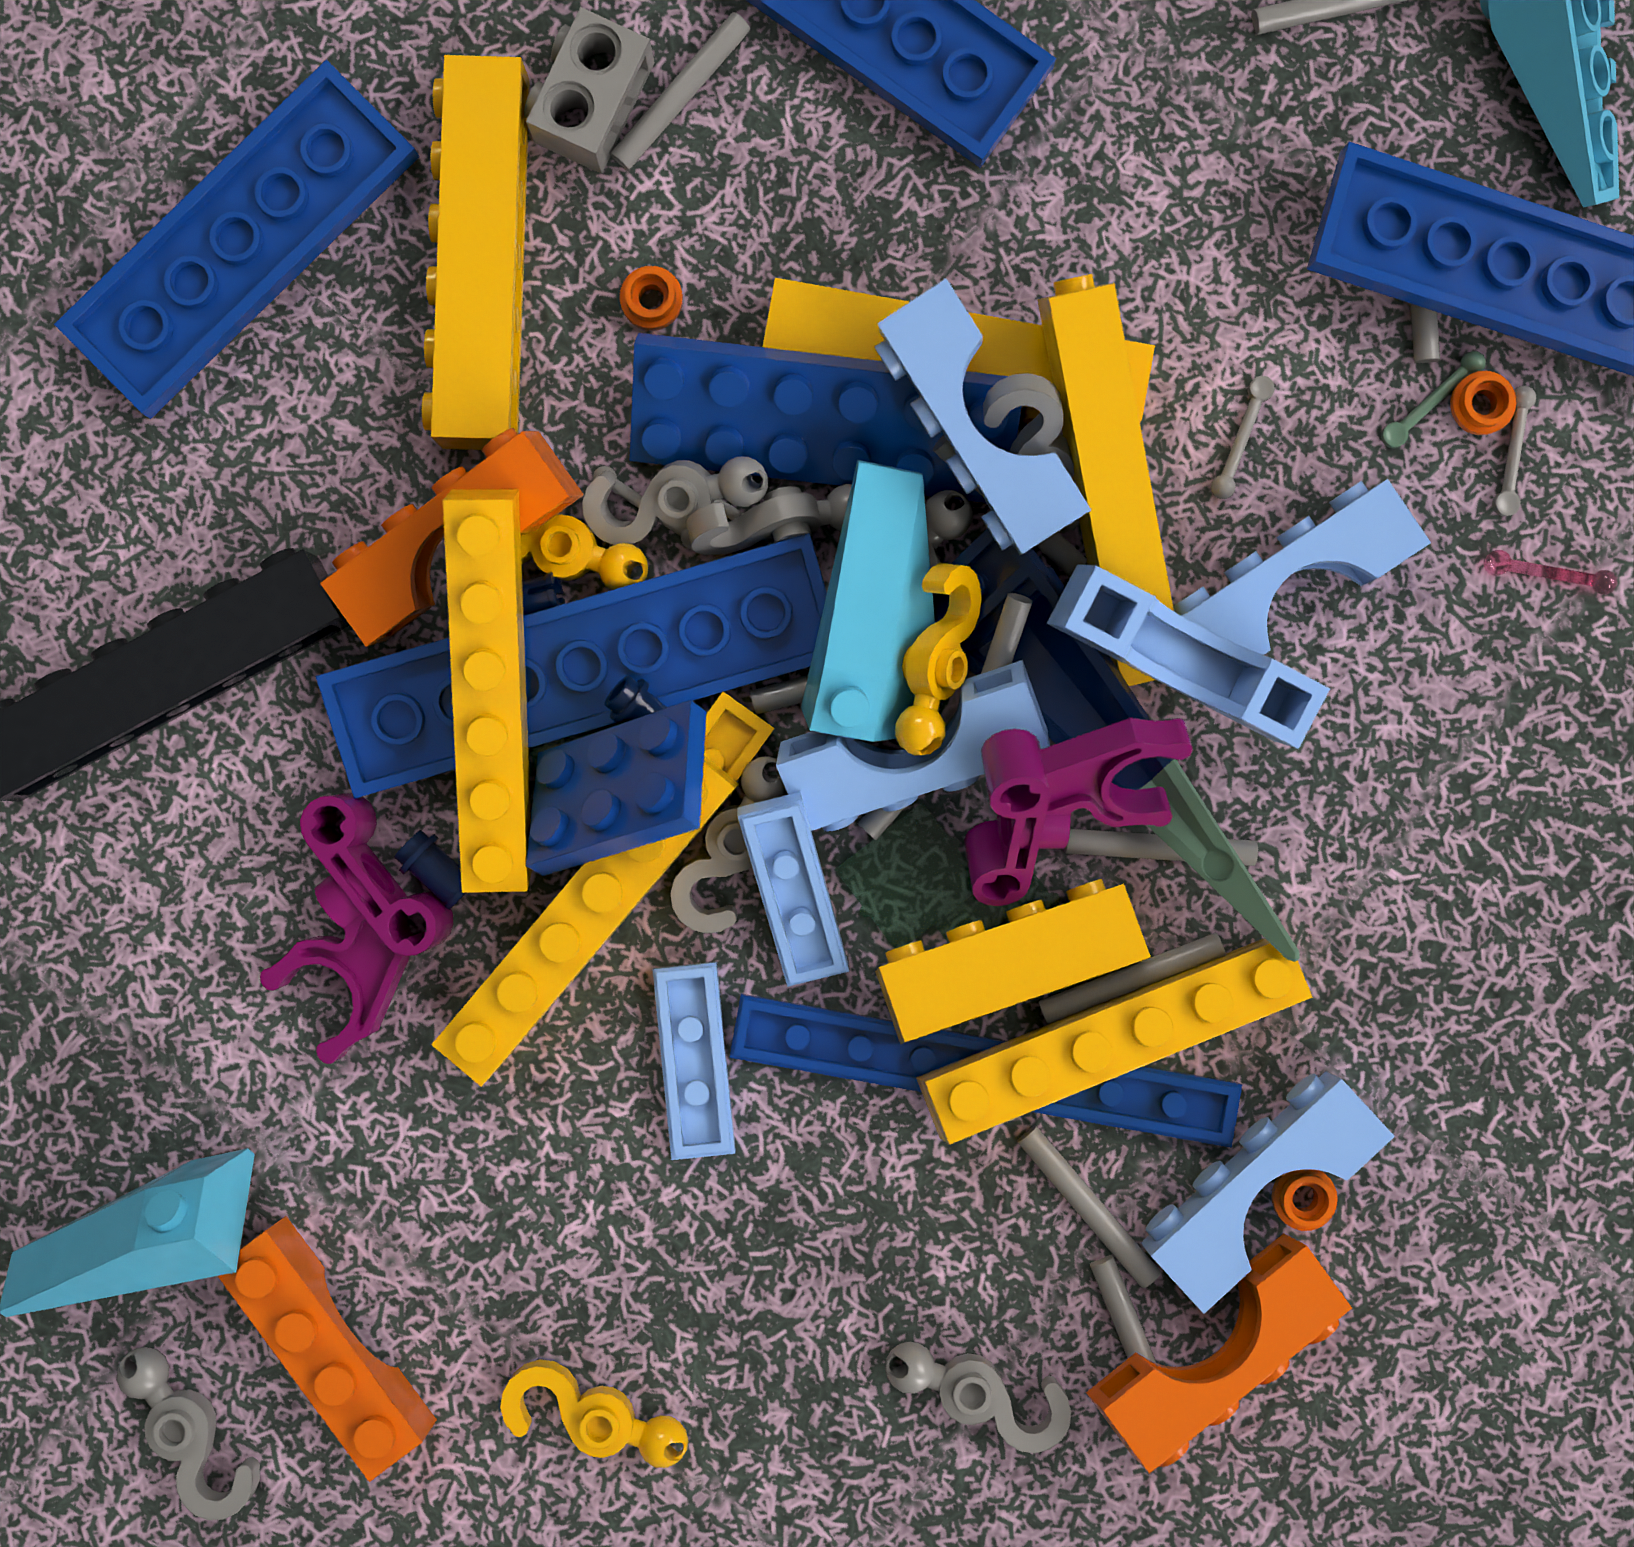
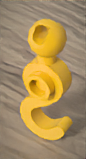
[520,514,648,590]
[895,563,982,756]
[500,1359,688,1468]

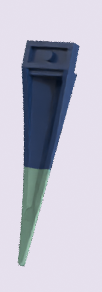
[933,528,1300,962]

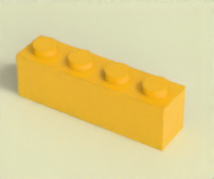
[875,879,1151,1044]

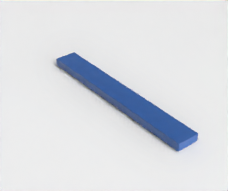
[729,993,1242,1148]

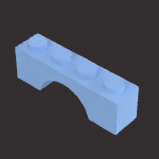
[874,278,1091,555]
[1173,479,1431,655]
[1047,564,1330,749]
[776,660,1050,831]
[1141,1071,1395,1314]

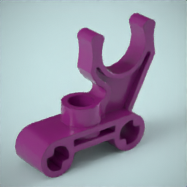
[964,718,1192,906]
[260,793,454,1064]

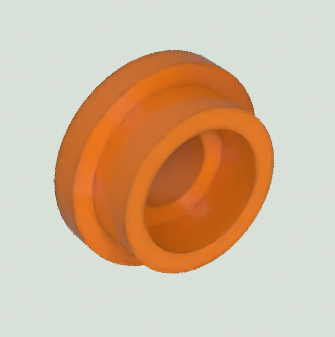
[620,266,683,331]
[1450,371,1516,435]
[1271,1169,1337,1231]

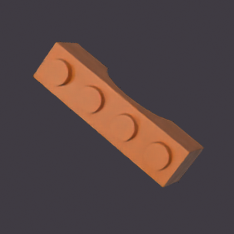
[320,428,584,647]
[218,1216,437,1482]
[1086,1233,1352,1474]

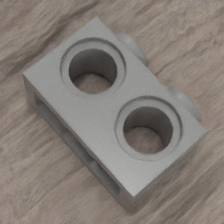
[524,7,655,174]

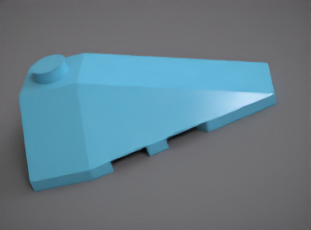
[1479,0,1619,208]
[801,460,935,742]
[0,1148,255,1317]

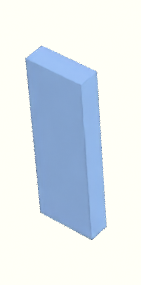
[737,792,849,987]
[652,962,736,1160]

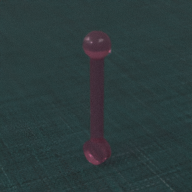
[1484,550,1618,595]

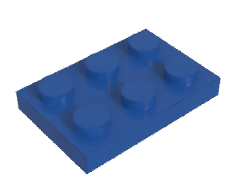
[526,700,707,876]

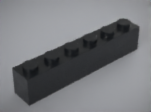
[0,548,350,802]

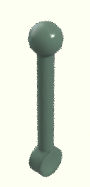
[1381,351,1486,448]

